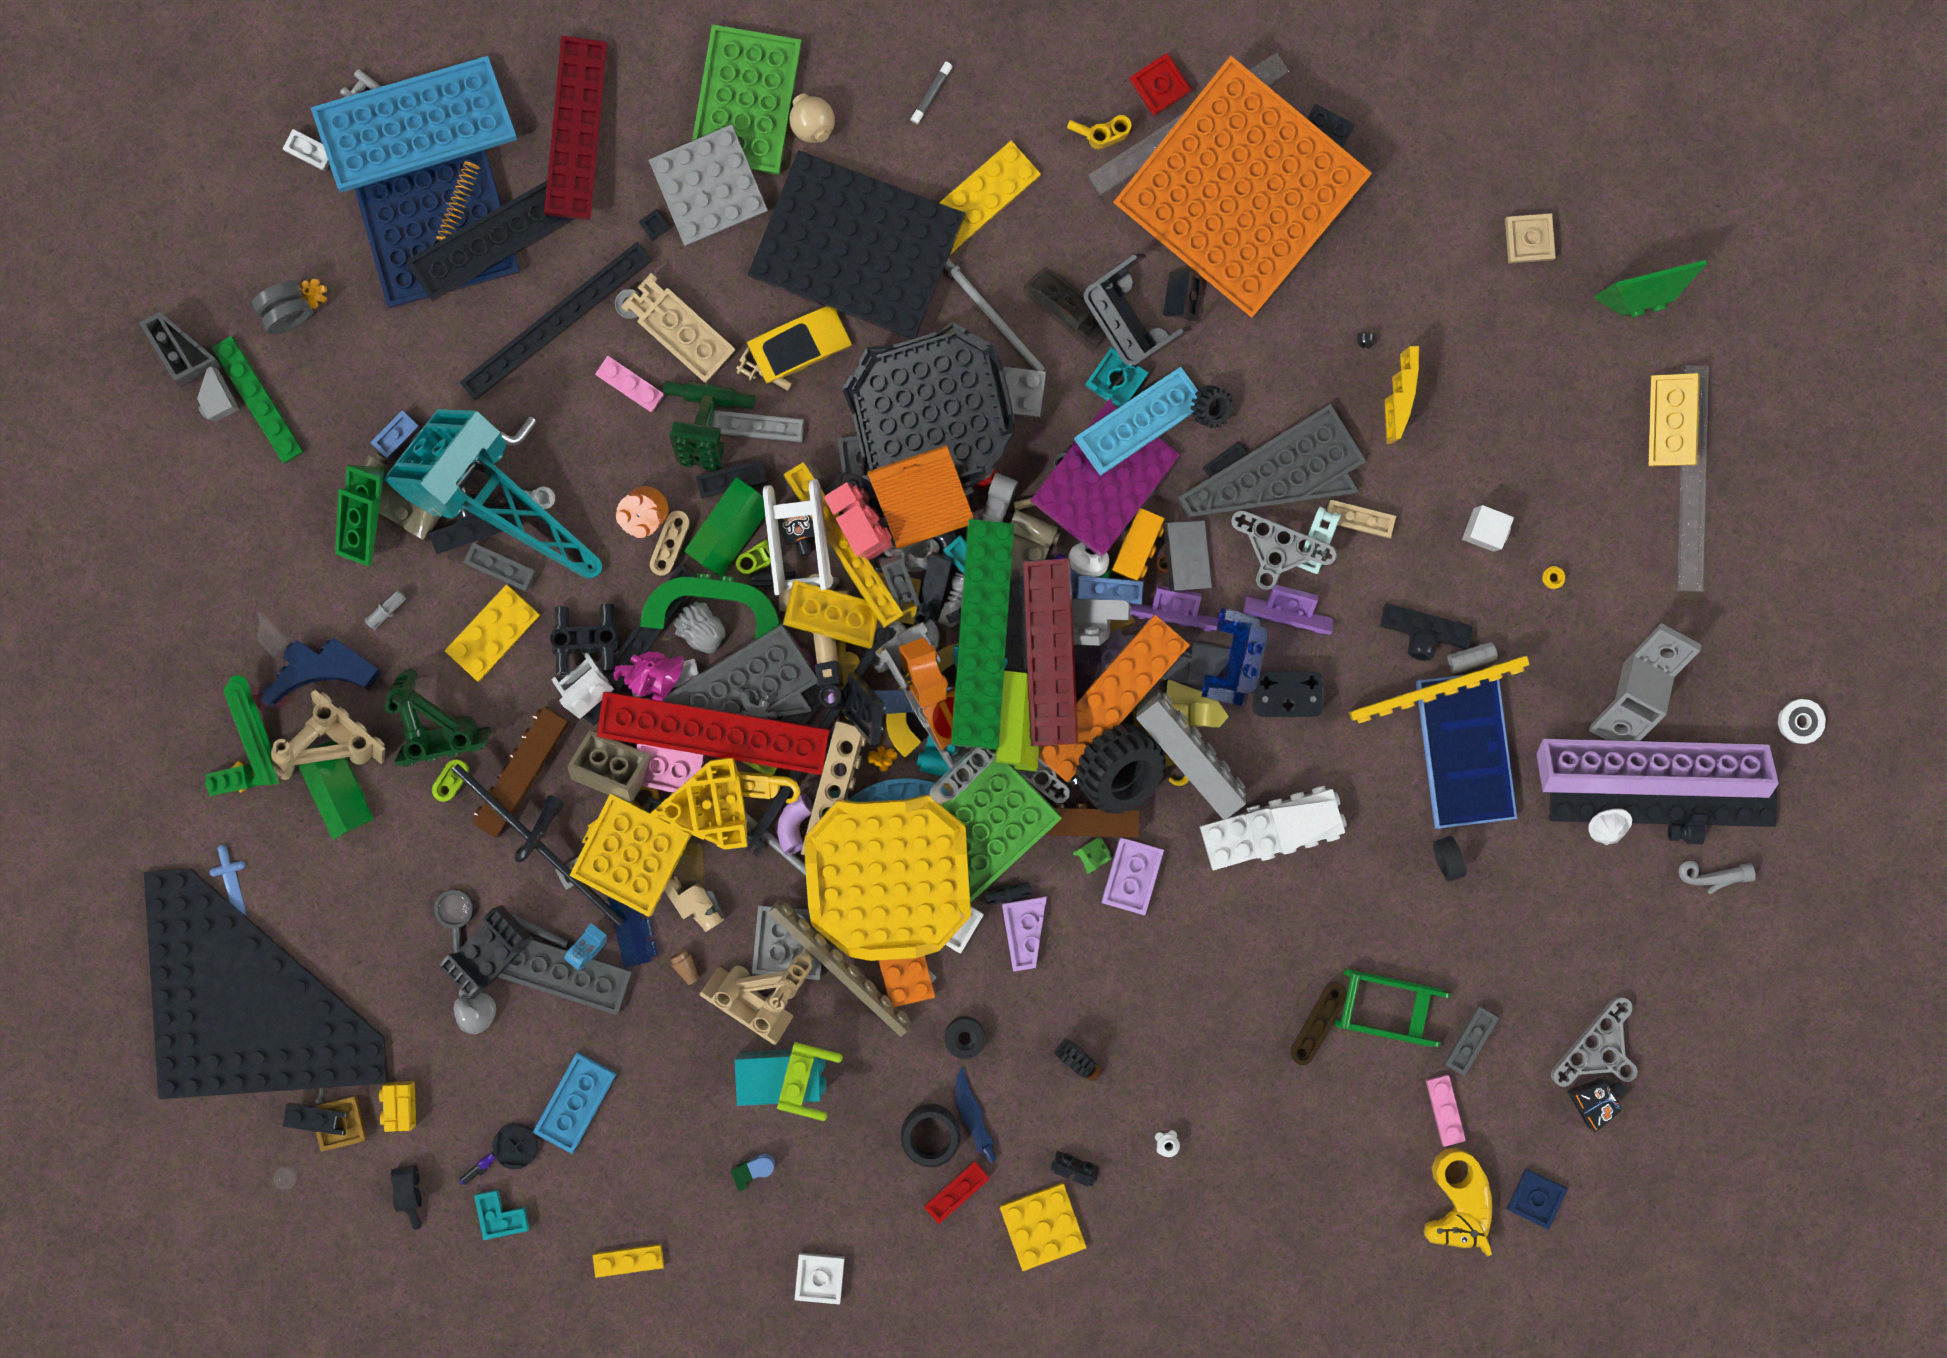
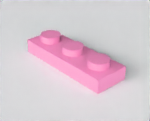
[595,356,664,413]
[1425,1074,1466,1147]

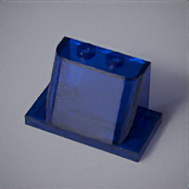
[1201,608,1268,706]

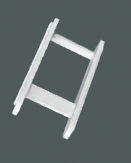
[763,479,833,595]

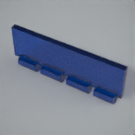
[607,895,658,968]

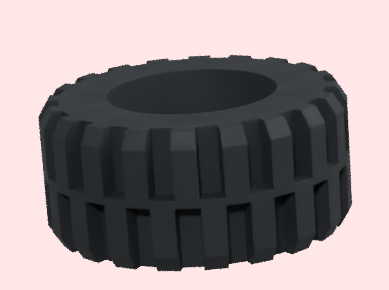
[1076,724,1166,814]

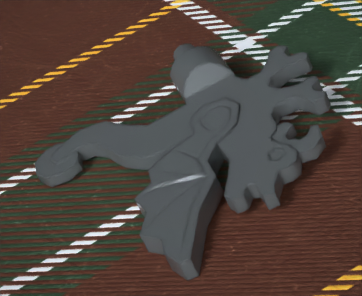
[733,688,777,719]

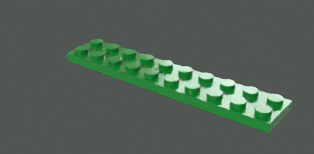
[951,519,1014,750]

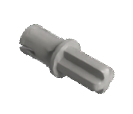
[365,591,406,630]

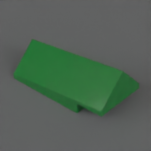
[335,465,384,567]
[685,477,765,577]
[298,740,375,840]

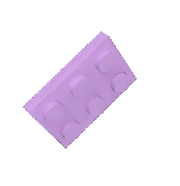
[1101,837,1164,915]

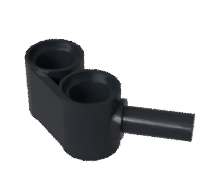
[391,1164,422,1230]

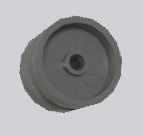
[251,281,313,335]

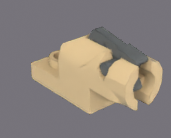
[665,876,724,932]

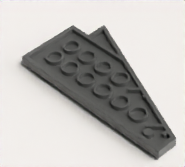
[1177,404,1366,518]
[663,623,817,718]

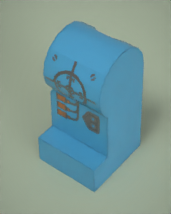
[564,923,607,970]

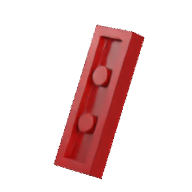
[924,1160,990,1224]

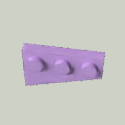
[1002,896,1047,972]

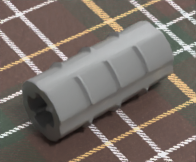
[1447,642,1498,674]

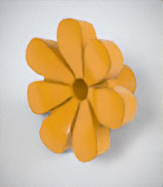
[301,279,327,309]
[867,747,897,772]

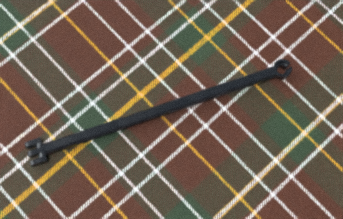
[746,627,892,856]

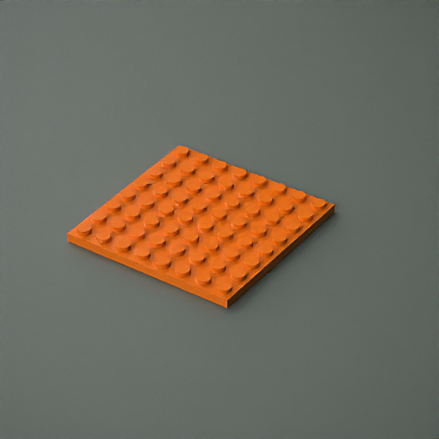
[1113,56,1372,318]

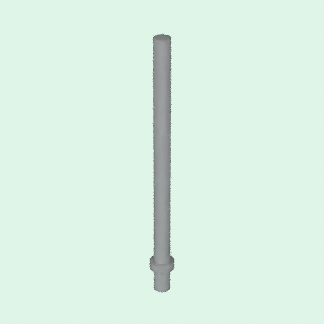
[945,258,1045,371]

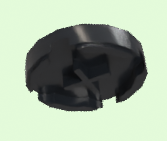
[492,1123,539,1170]

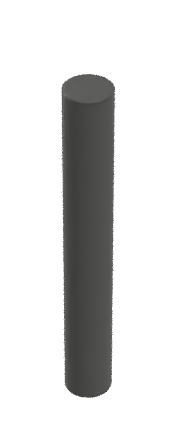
[509,912,569,949]

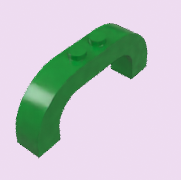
[640,573,779,639]

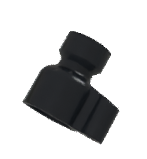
[1667,813,1707,845]

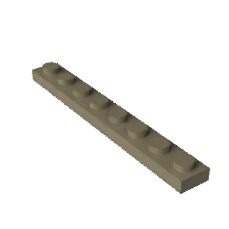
[769,899,911,1037]

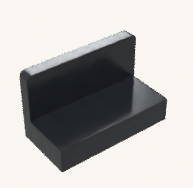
[1163,271,1204,321]

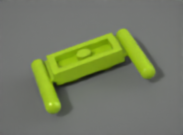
[777,1042,843,1121]

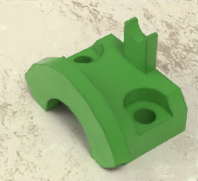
[1073,837,1112,874]

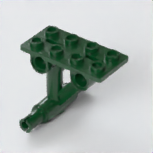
[663,380,756,471]
[385,668,491,767]

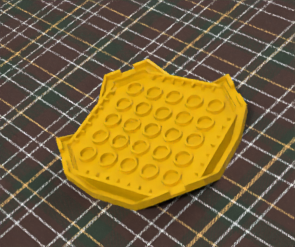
[805,794,971,961]

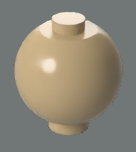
[790,93,835,143]

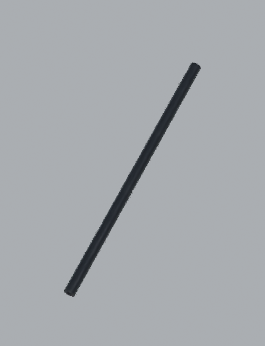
[452,764,625,927]

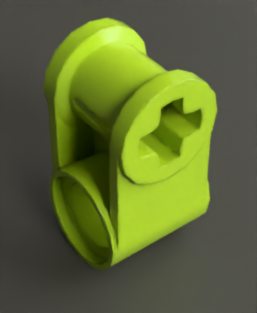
[736,539,771,575]

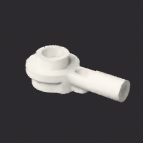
[511,487,555,509]

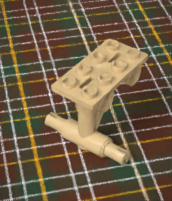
[270,690,385,780]
[700,947,815,1045]

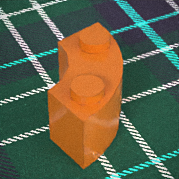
[899,637,948,708]

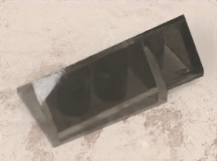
[1024,266,1106,353]

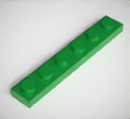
[212,336,304,464]

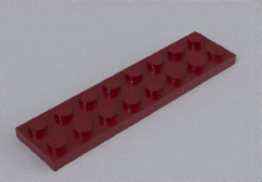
[544,35,607,221]
[1023,559,1078,746]

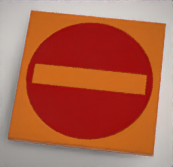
[922,686,955,750]

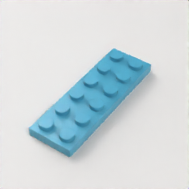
[1074,367,1199,476]

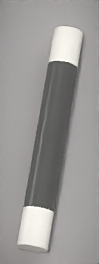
[910,62,953,124]

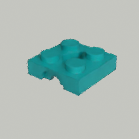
[1085,347,1148,408]

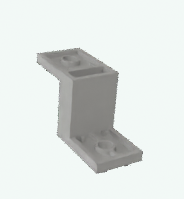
[1589,623,1702,741]

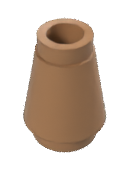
[670,949,700,985]

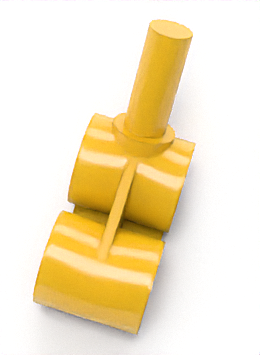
[1067,115,1131,150]

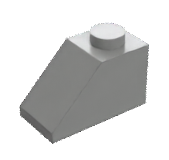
[197,366,239,422]

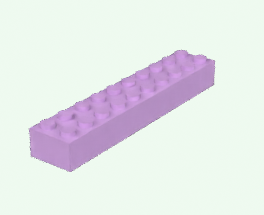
[1537,739,1779,798]

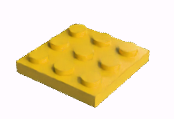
[999,1182,1086,1271]

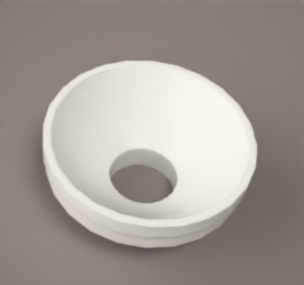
[1068,543,1109,577]

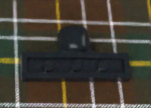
[428,494,524,554]
[1379,603,1473,661]

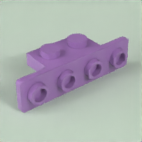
[1244,584,1333,635]
[1130,585,1219,631]

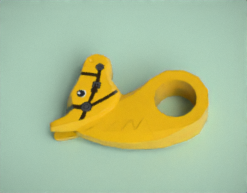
[1424,1147,1492,1256]

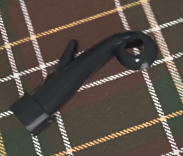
[514,795,564,863]

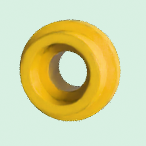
[1542,566,1565,589]

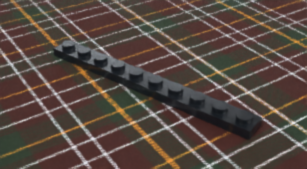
[460,242,652,401]

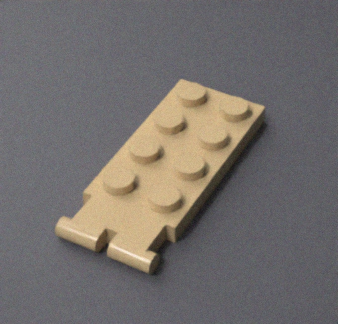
[620,273,736,383]

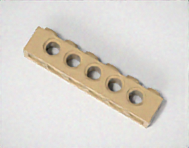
[801,721,867,855]

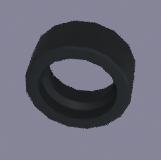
[1433,836,1467,882]

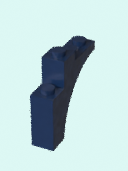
[261,637,382,708]

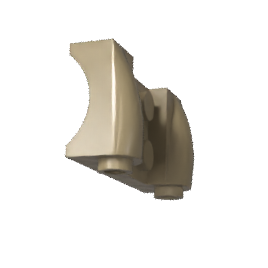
[362,453,440,541]
[1010,510,1060,582]

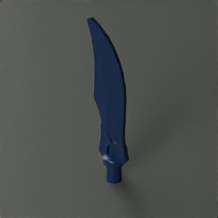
[955,1067,997,1163]

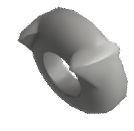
[615,289,642,319]

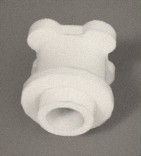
[1155,1130,1180,1157]

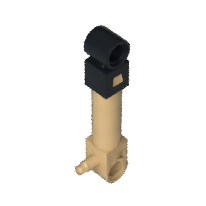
[808,574,849,711]

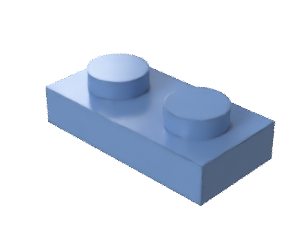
[370,410,420,459]

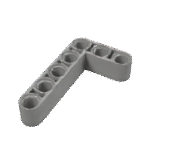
[930,748,996,804]

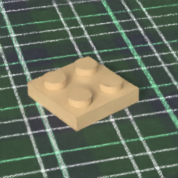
[1505,213,1556,264]

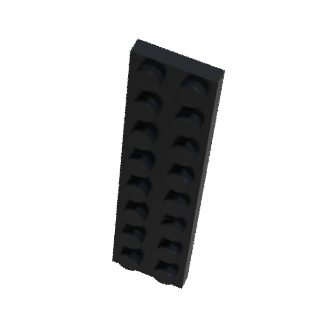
[406,180,575,302]

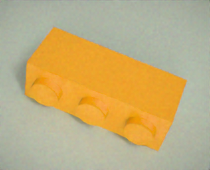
[1111,508,1165,581]

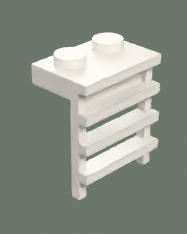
[552,653,614,719]

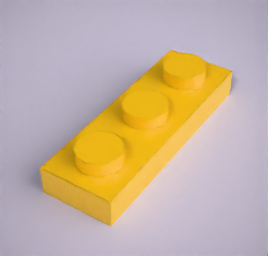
[593,1244,664,1277]

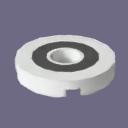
[1778,699,1826,744]

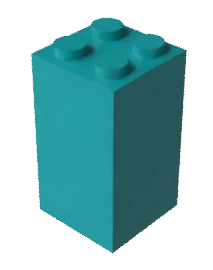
[735,1049,827,1106]

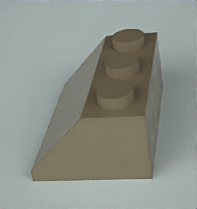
[567,731,650,804]

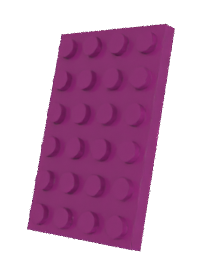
[1030,399,1180,558]

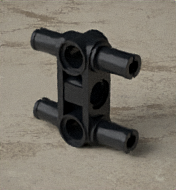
[550,603,620,676]

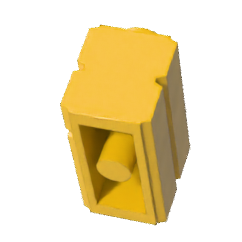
[379,1081,416,1132]

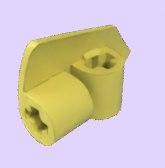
[1167,680,1229,727]

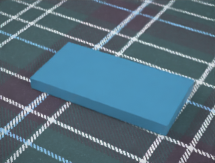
[533,1052,617,1154]

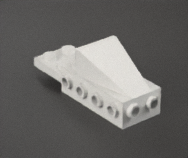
[1199,786,1347,870]

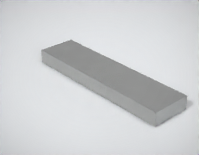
[712,411,804,443]

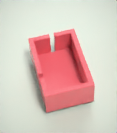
[824,482,893,560]

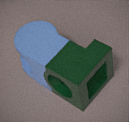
[730,1154,775,1192]

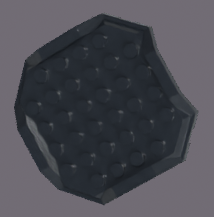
[842,321,1015,489]

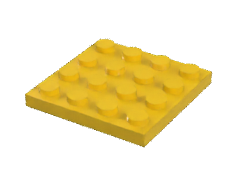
[570,793,692,917]

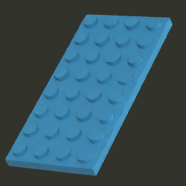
[310,56,517,193]

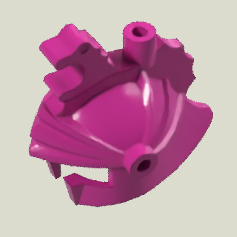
[613,651,684,701]

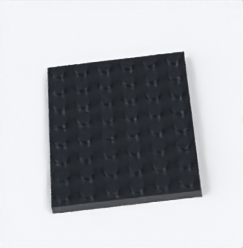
[747,150,966,339]

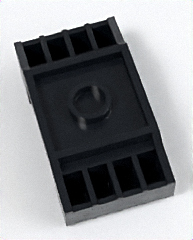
[439,905,533,999]

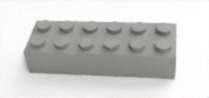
[1136,689,1246,821]

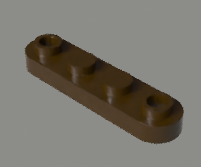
[1290,982,1347,1065]

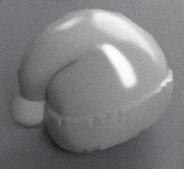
[453,989,496,1034]

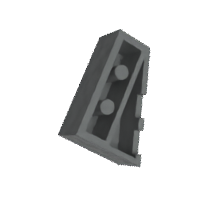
[139,312,221,388]

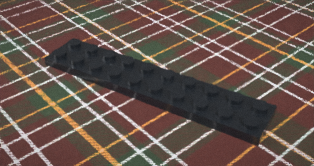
[1549,787,1777,827]

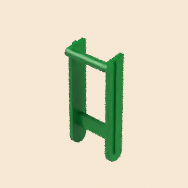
[224,675,279,786]
[1333,969,1451,1047]

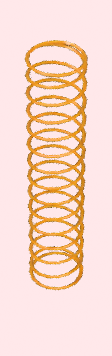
[436,161,480,241]

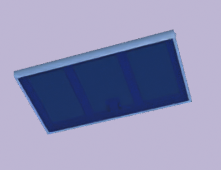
[1416,675,1517,829]

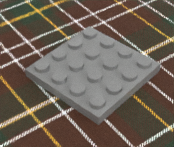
[649,125,768,246]

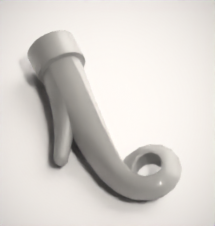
[1679,861,1755,894]

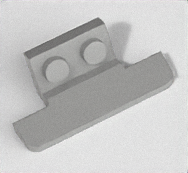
[1072,599,1131,645]

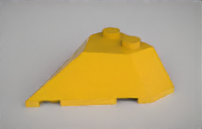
[649,757,748,850]

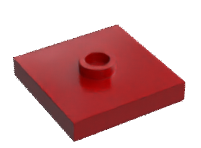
[1129,53,1192,117]

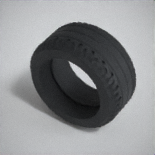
[901,1104,961,1167]

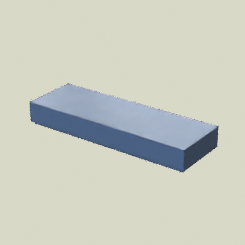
[1074,576,1143,605]

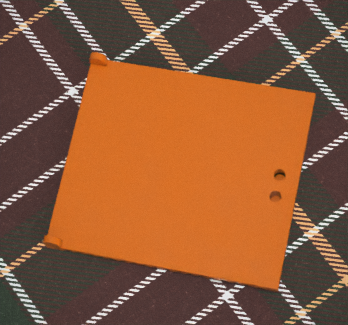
[867,445,974,549]

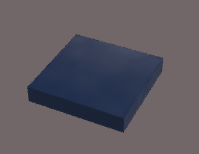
[1506,1168,1568,1230]

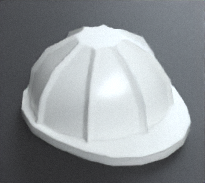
[1588,809,1632,845]

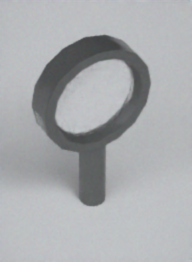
[434,889,474,953]

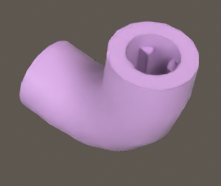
[777,793,814,855]

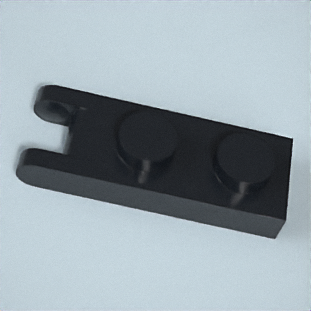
[283,1102,349,1135]

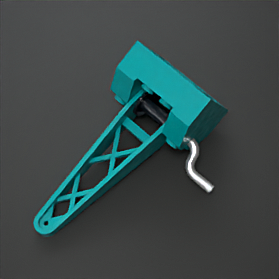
[383,409,602,579]

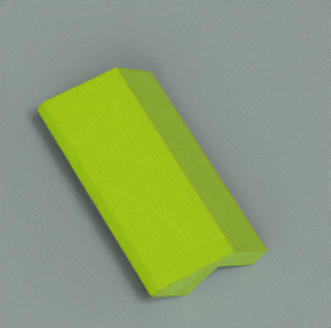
[996,670,1039,771]

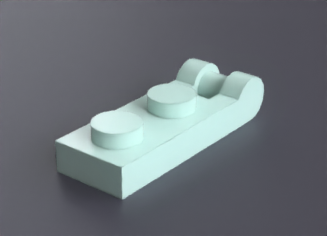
[1297,507,1341,574]

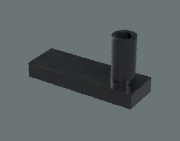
[914,551,954,624]

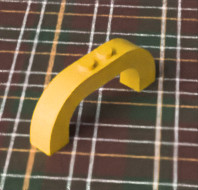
[886,644,958,757]

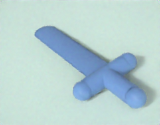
[209,844,246,915]

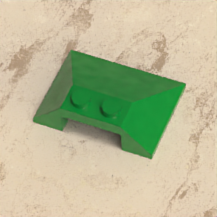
[1595,260,1706,318]

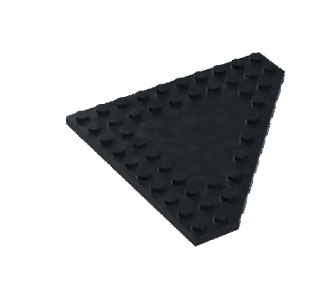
[144,869,388,1099]

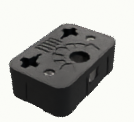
[1252,671,1323,717]

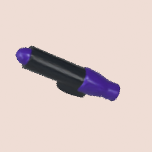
[459,1152,496,1185]

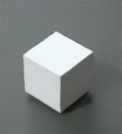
[1462,505,1514,552]

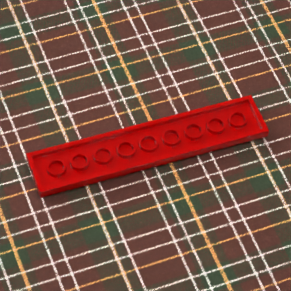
[597,692,830,775]

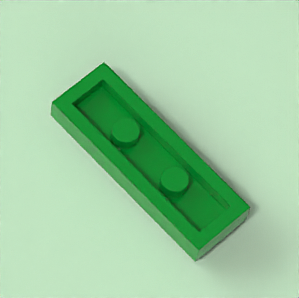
[205,764,255,797]

